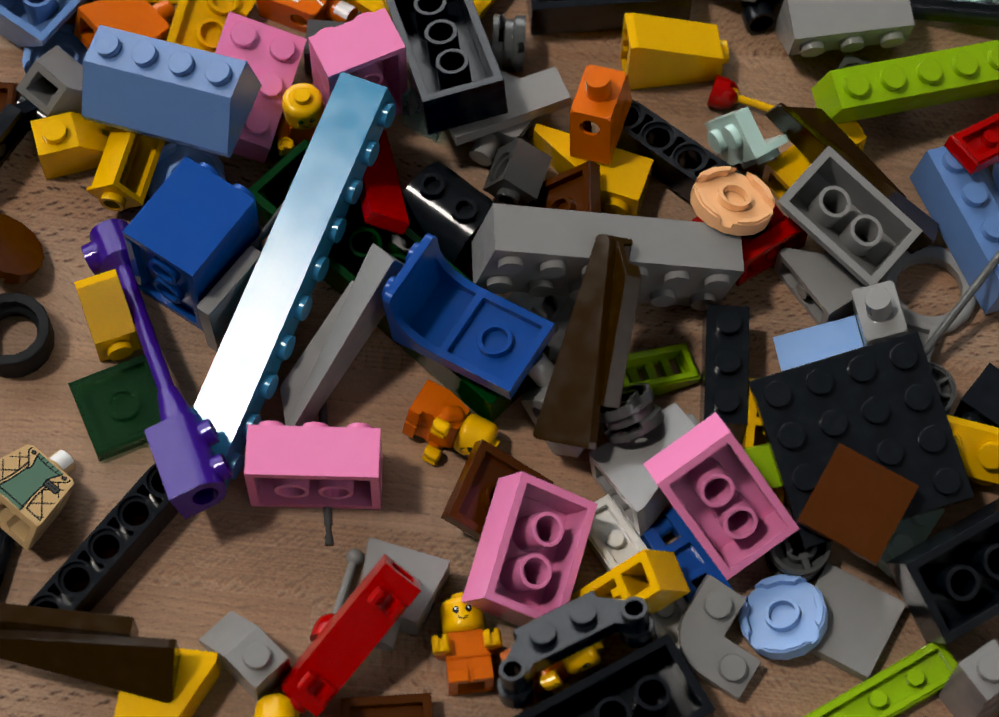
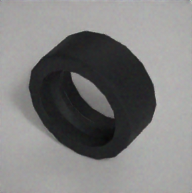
[0,293,54,378]

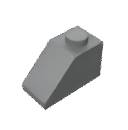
[773,247,865,325]
[198,610,291,701]

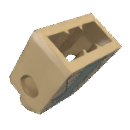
[0,445,75,551]

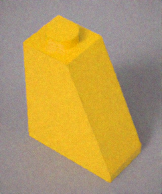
[619,13,729,90]
[114,648,222,717]

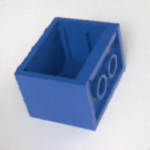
[122,156,263,332]

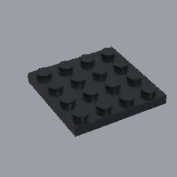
[749,331,974,550]

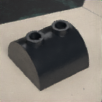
[402,162,495,269]

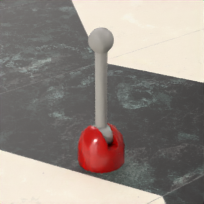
[310,548,364,642]

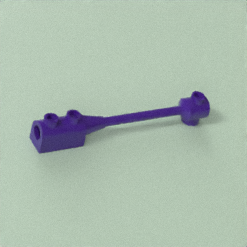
[81,219,233,520]

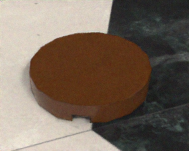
[0,214,44,285]

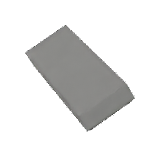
[449,66,571,146]

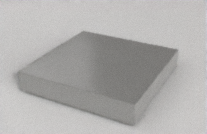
[197,246,261,352]
[809,562,906,681]

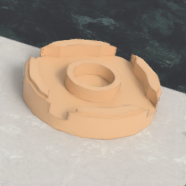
[690,166,775,236]

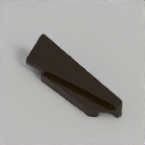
[765,103,939,254]
[533,234,642,450]
[0,603,181,703]

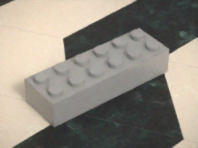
[471,203,744,310]

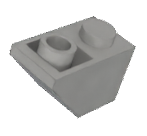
[16,45,83,117]

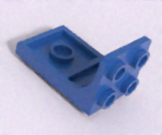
[381,233,556,400]

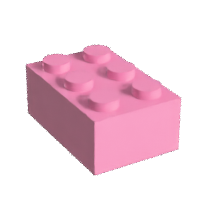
[308,8,408,116]
[215,11,307,164]
[643,412,800,580]
[244,420,383,510]
[462,471,598,626]

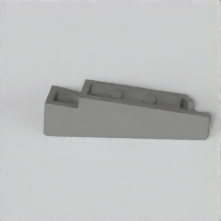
[280,243,405,426]

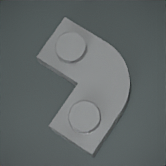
[677,574,761,700]

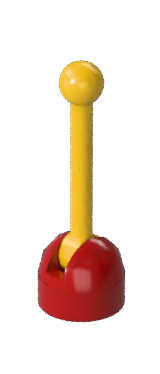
[707,74,775,112]

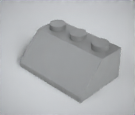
[774,0,915,57]
[775,146,923,286]

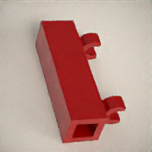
[281,554,421,717]

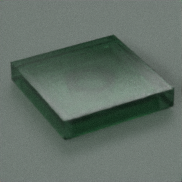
[68,354,161,462]

